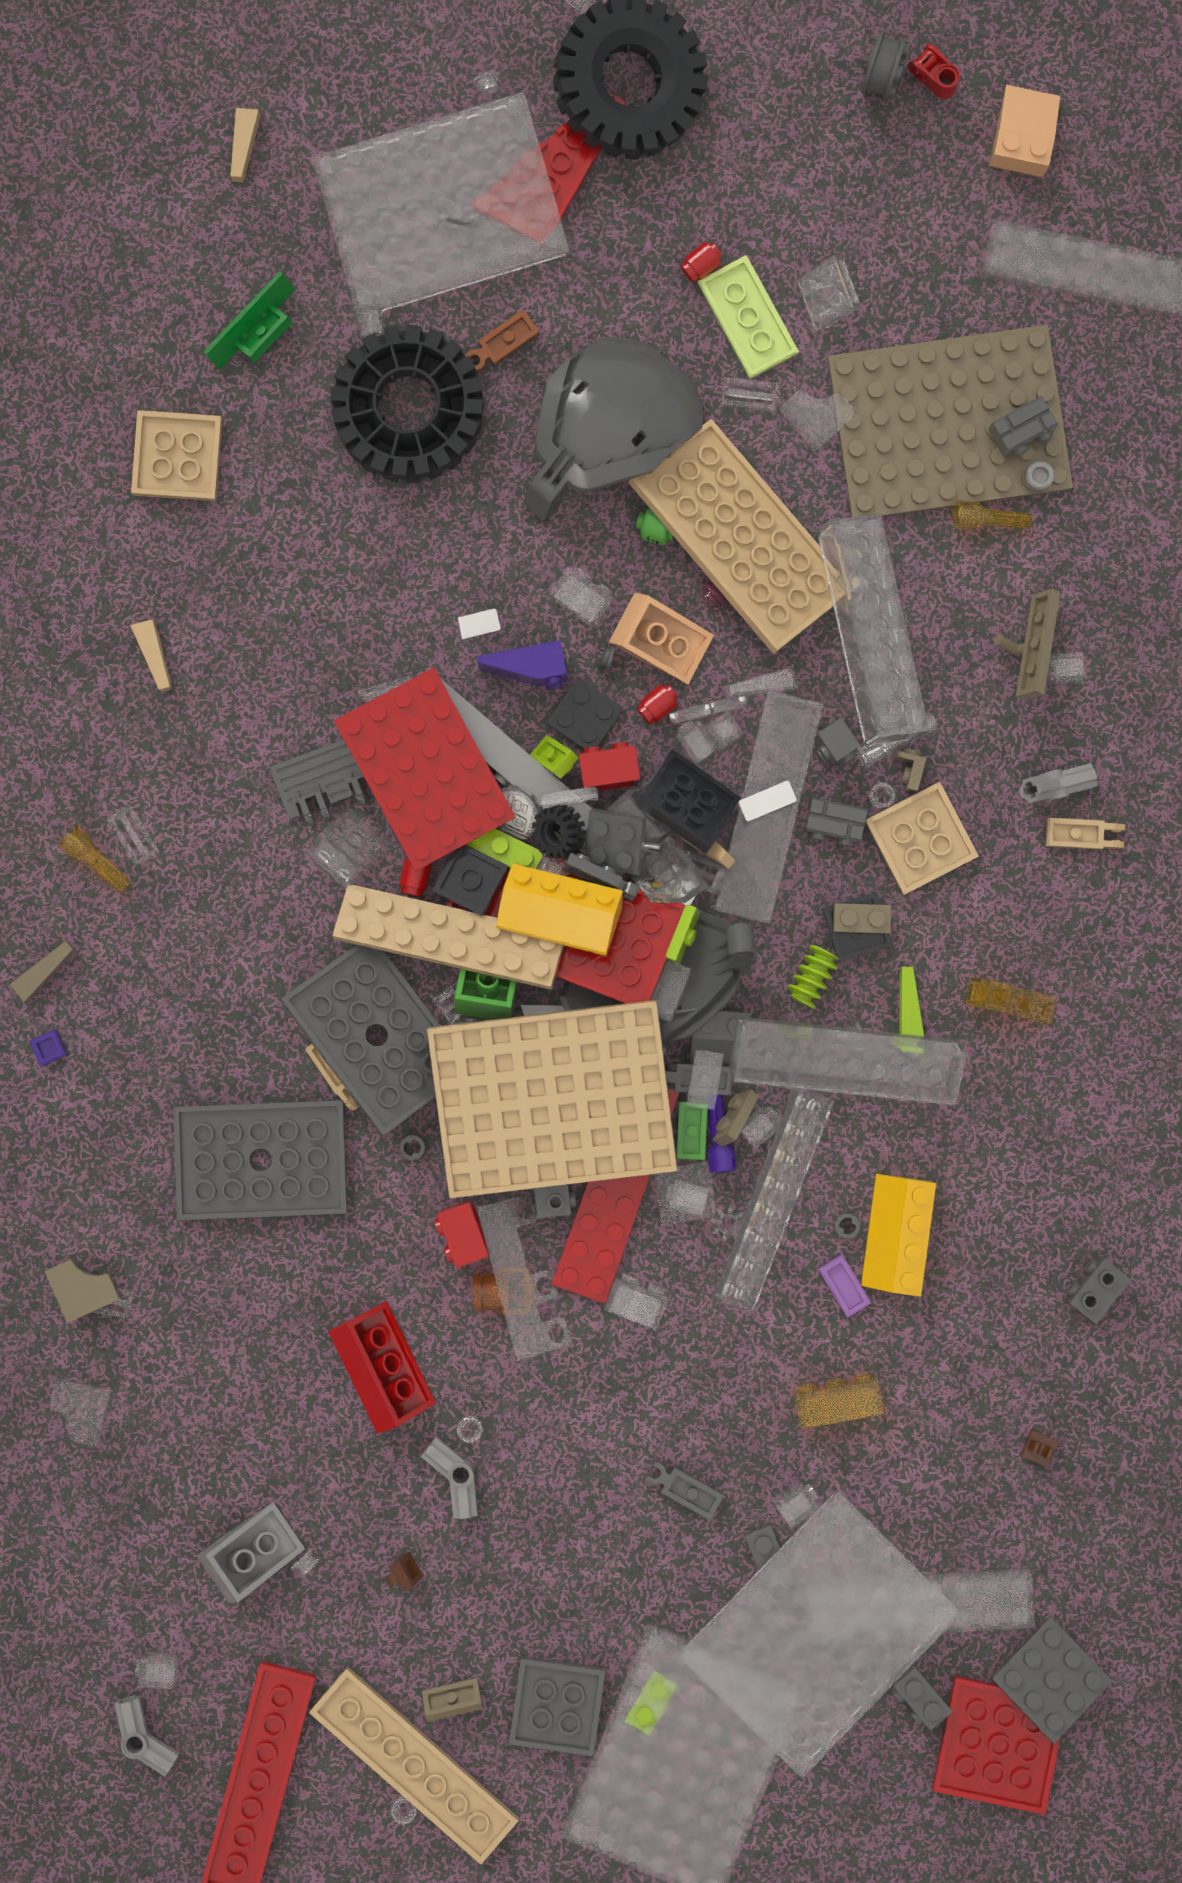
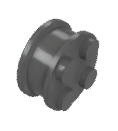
[860,30,911,101]

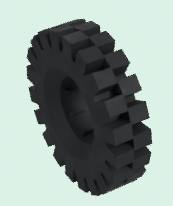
[553,0,708,159]
[330,325,484,483]

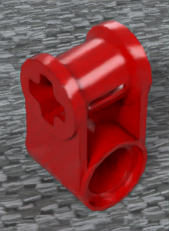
[907,44,960,99]

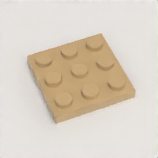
[131,410,223,501]
[865,782,979,895]

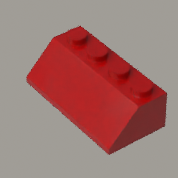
[328,1301,436,1434]

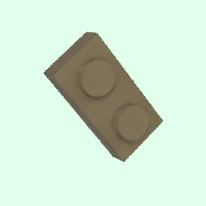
[833,903,891,934]
[713,1089,759,1147]
[422,1678,483,1722]

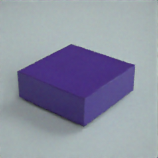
[29,1029,68,1066]

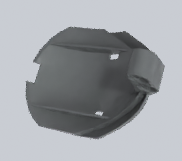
[523,337,703,523]
[559,910,757,1043]

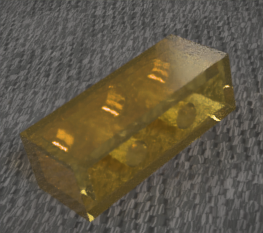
[792,1373,885,1429]

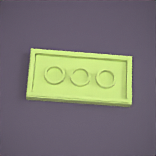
[697,255,799,379]

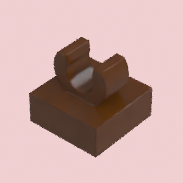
[1020,1429,1059,1468]
[385,1551,423,1591]

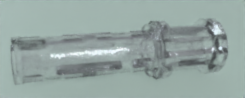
[855,713,939,770]

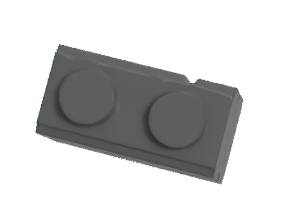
[988,396,1058,458]
[804,797,868,848]

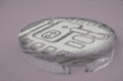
[497,785,542,840]

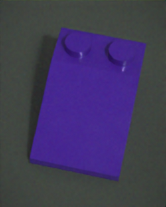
[476,640,567,690]

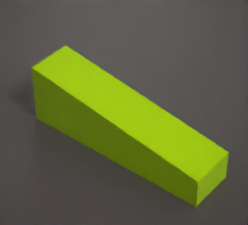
[899,967,924,1038]

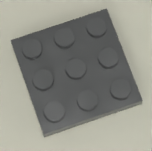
[990,1617,1112,1744]
[509,1656,606,1757]

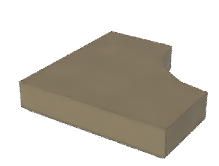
[45,1259,121,1323]

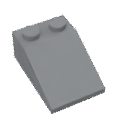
[197,1502,305,1603]

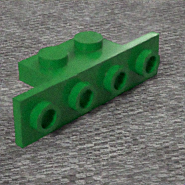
[204,271,295,370]

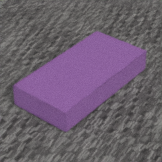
[818,1254,871,1318]

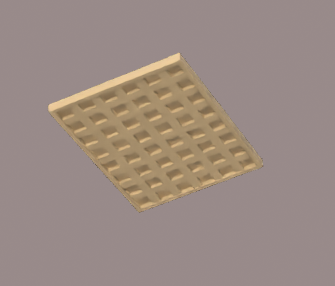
[427,1000,677,1198]

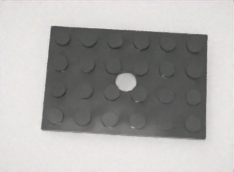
[280,945,440,1137]
[173,1100,348,1220]

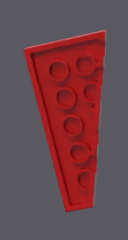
[472,92,626,249]

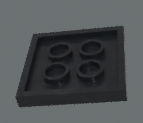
[636,749,741,854]

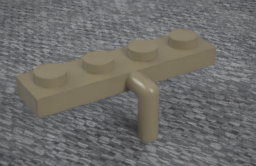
[994,589,1060,701]

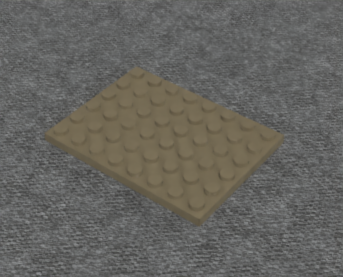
[827,325,1073,521]

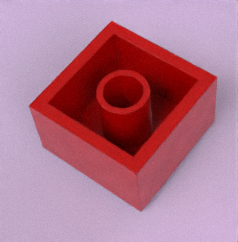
[579,742,640,793]
[434,1199,491,1268]

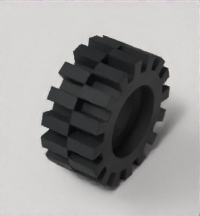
[531,804,586,859]

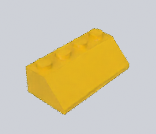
[496,864,623,956]
[861,1174,936,1297]

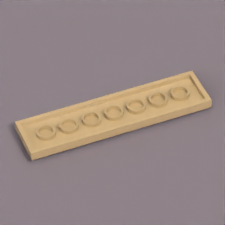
[332,884,564,990]
[309,1666,519,1865]

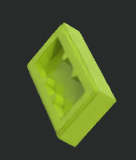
[666,904,700,965]

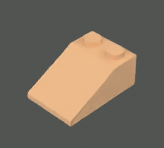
[989,85,1060,177]
[609,593,714,684]

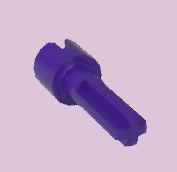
[707,1094,737,1173]

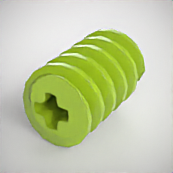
[787,945,841,1009]

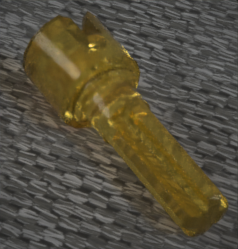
[952,500,1032,530]
[58,825,131,893]

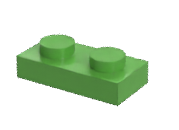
[676,1102,708,1160]

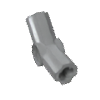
[1019,763,1097,803]
[420,1436,478,1519]
[115,1695,180,1776]

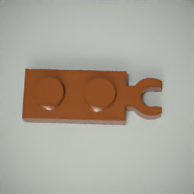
[465,309,540,373]

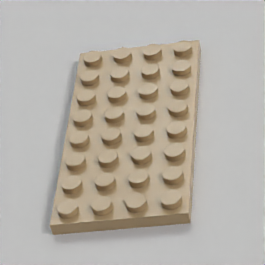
[628,419,855,654]

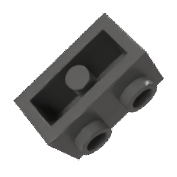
[812,718,860,768]
[534,1184,576,1219]
[1064,1256,1131,1325]
[889,1659,952,1730]

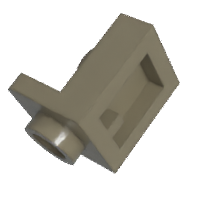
[895,748,926,793]

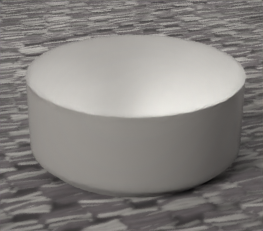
[1025,461,1054,491]

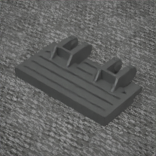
[269,739,367,826]

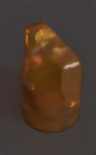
[473,1268,534,1315]

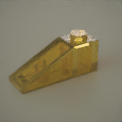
[965,977,1057,1025]

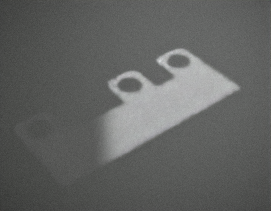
[477,1195,570,1361]

